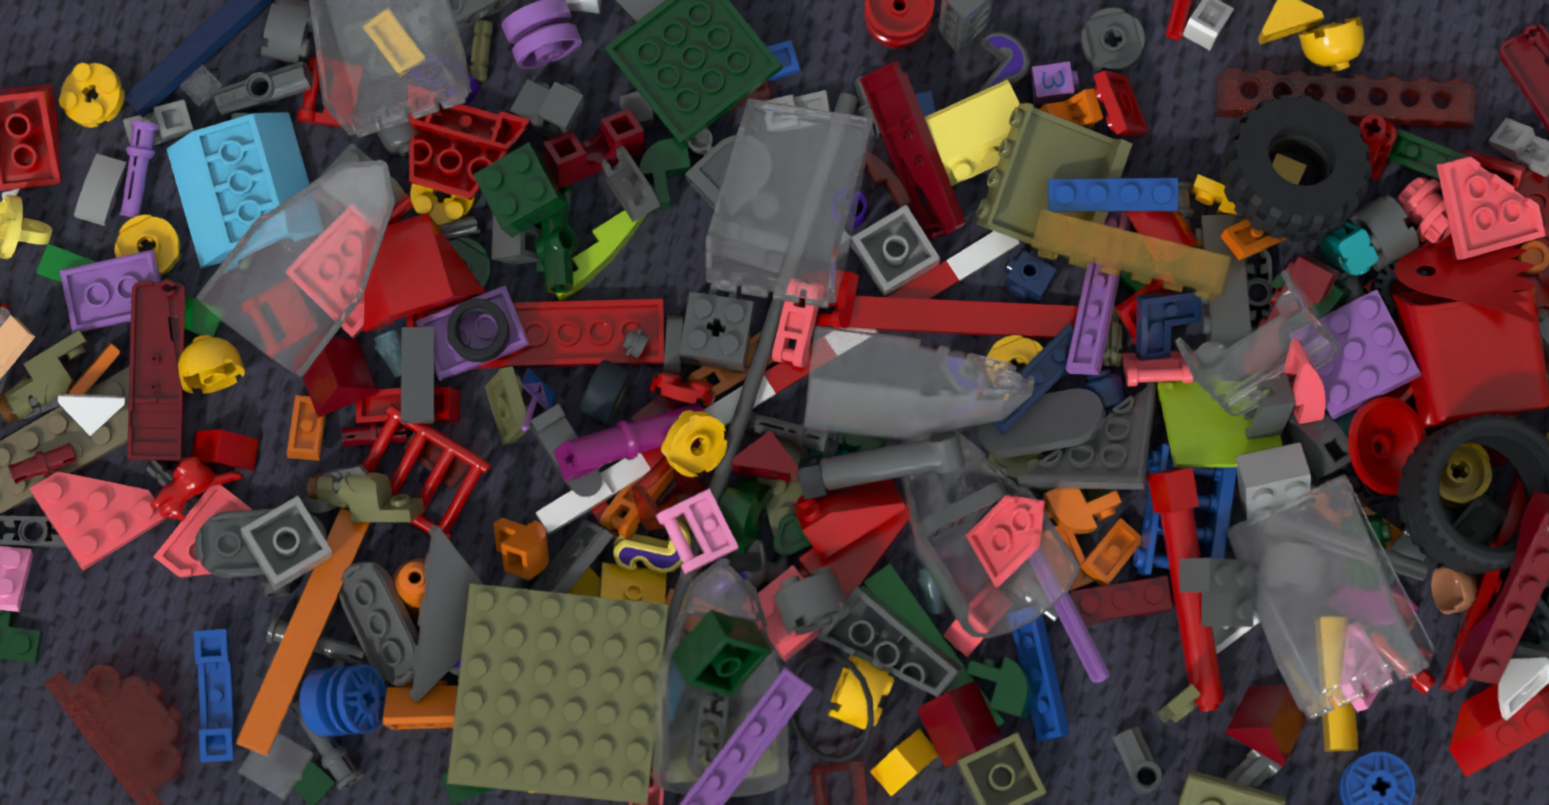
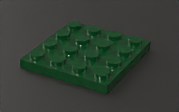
[604,0,783,146]

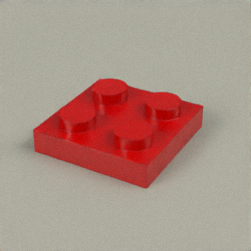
[1093,70,1150,138]

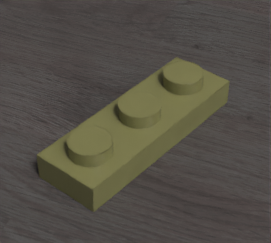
[1156,684,1201,723]

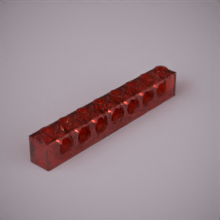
[1214,68,1475,130]

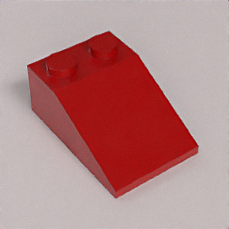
[0,83,62,191]
[792,479,906,560]

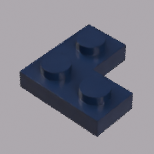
[1136,287,1201,361]

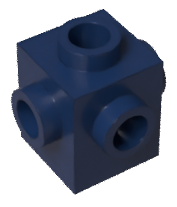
[1004,250,1057,303]

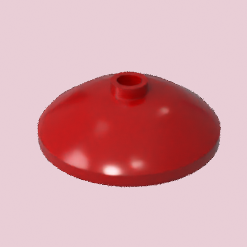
[1348,397,1427,495]

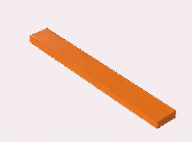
[236,508,371,756]

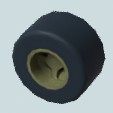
[580,360,631,424]

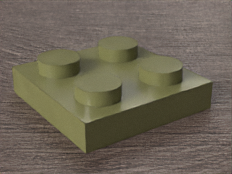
[485,366,532,447]

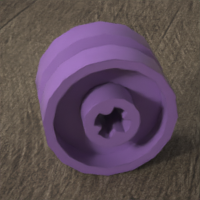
[501,0,582,69]

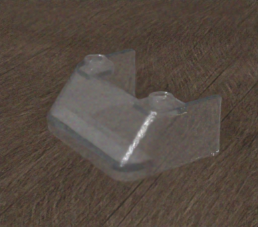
[1175,270,1340,416]

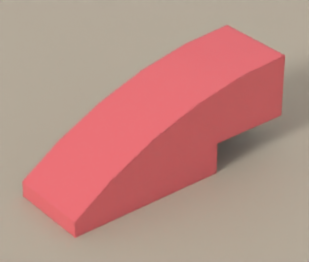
[1282,339,1326,424]

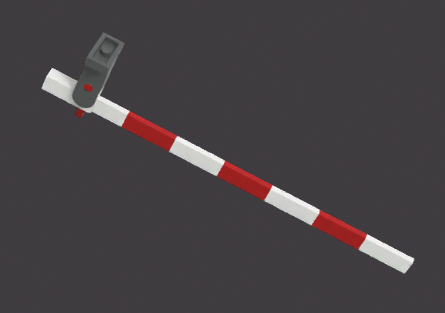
[531,231,1020,541]

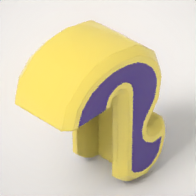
[613,515,691,573]

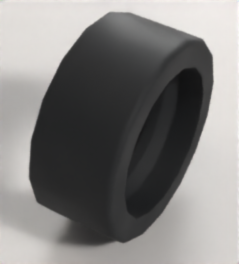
[447,299,510,363]

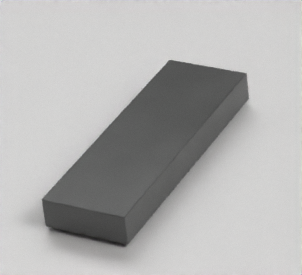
[401,327,434,424]

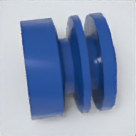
[300,664,386,737]
[1337,752,1415,805]

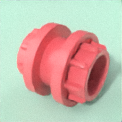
[1396,177,1451,244]

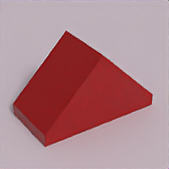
[191,430,259,471]

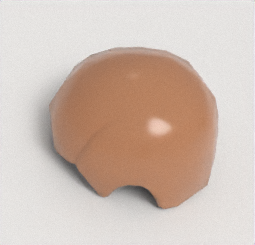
[1431,567,1477,614]

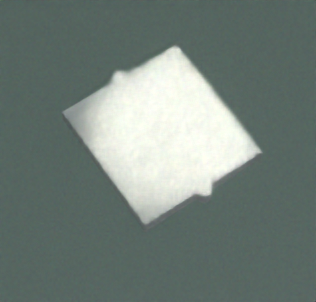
[238,733,314,800]

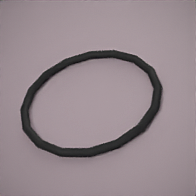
[790,651,874,762]

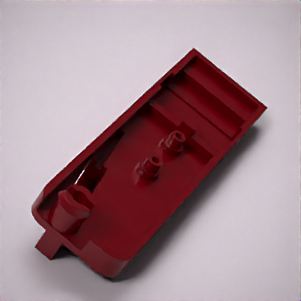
[1498,24,1549,133]
[860,60,965,242]
[127,279,186,461]

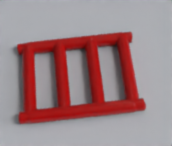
[363,404,491,541]

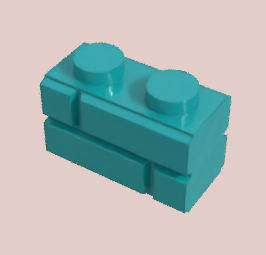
[1316,220,1379,276]

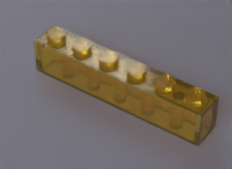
[1031,209,1232,300]

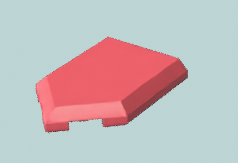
[965,495,1045,587]

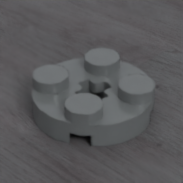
[1080,8,1145,72]

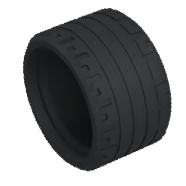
[1397,414,1549,574]

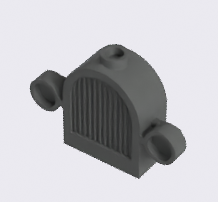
[685,128,779,223]

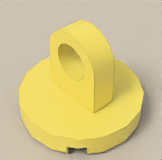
[0,194,52,259]

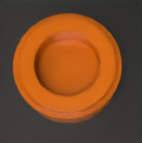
[1516,240,1549,274]

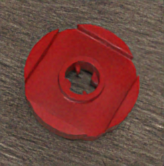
[650,371,716,406]

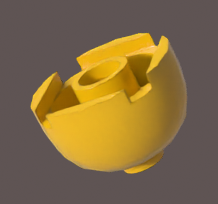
[1298,17,1365,72]
[178,335,245,394]

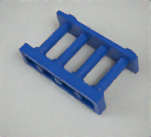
[1133,444,1237,575]

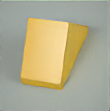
[1258,0,1324,44]
[870,729,939,797]

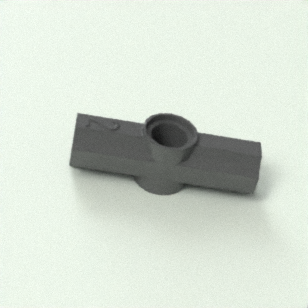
[214,61,313,118]

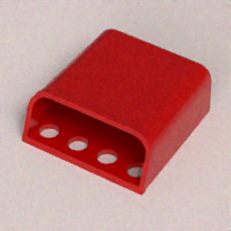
[1393,275,1549,428]

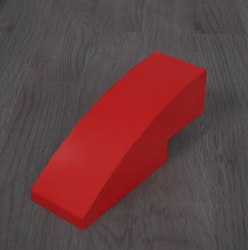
[356,387,460,425]

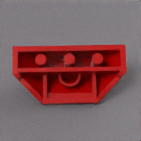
[1448,683,1549,777]

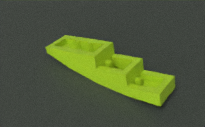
[555,210,647,301]

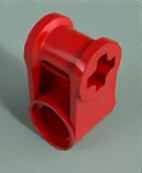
[1359,114,1398,180]

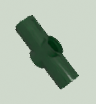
[535,195,578,294]

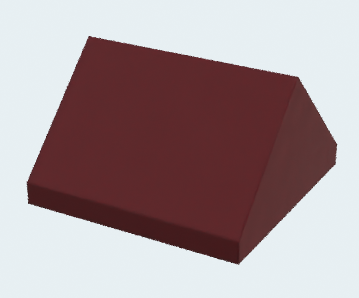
[298,336,378,418]
[732,430,798,484]
[916,681,1004,768]
[1225,684,1306,766]

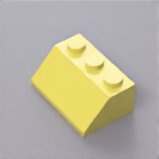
[924,80,1019,186]

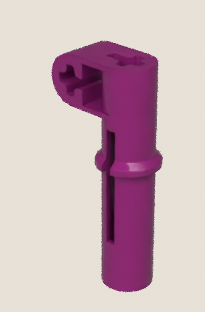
[554,403,705,482]

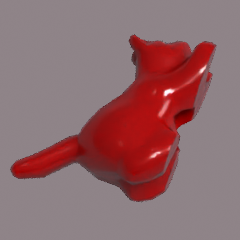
[150,456,243,521]

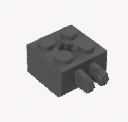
[679,274,755,373]

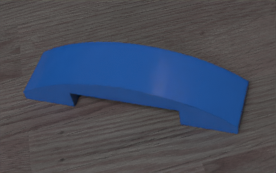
[193,629,235,763]

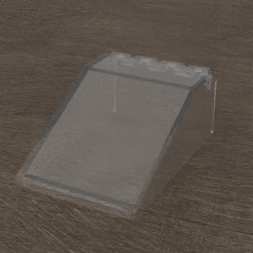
[309,0,471,138]
[706,98,873,308]
[1226,474,1434,720]

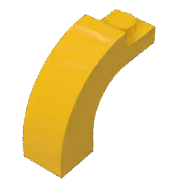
[1190,153,1307,221]

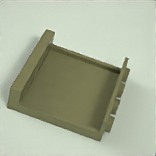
[976,103,1132,265]

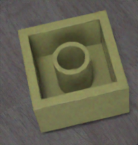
[956,732,1047,805]

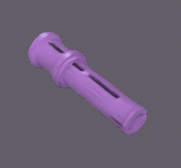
[120,120,159,217]

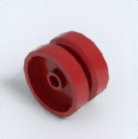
[864,0,935,49]

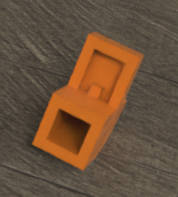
[1039,88,1103,130]
[1043,488,1121,534]
[493,518,549,580]

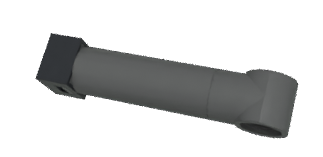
[798,430,966,500]

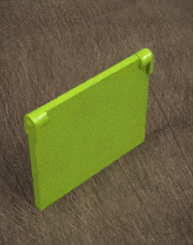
[1157,380,1283,468]

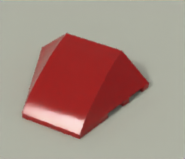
[409,86,531,200]
[363,213,486,333]

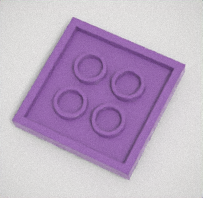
[1289,289,1421,420]

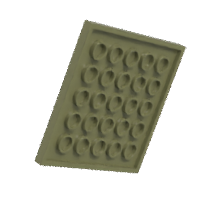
[447,583,668,804]

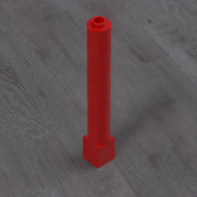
[1147,468,1224,711]

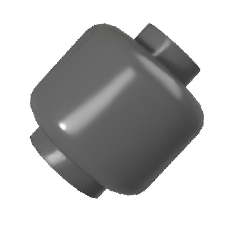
[376,107,420,157]

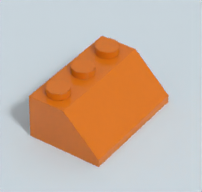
[383,680,458,730]

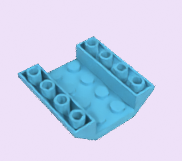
[167,112,324,269]

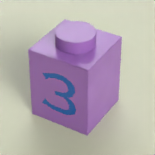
[1030,62,1079,105]

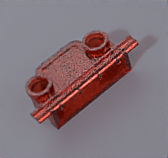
[45,665,184,805]

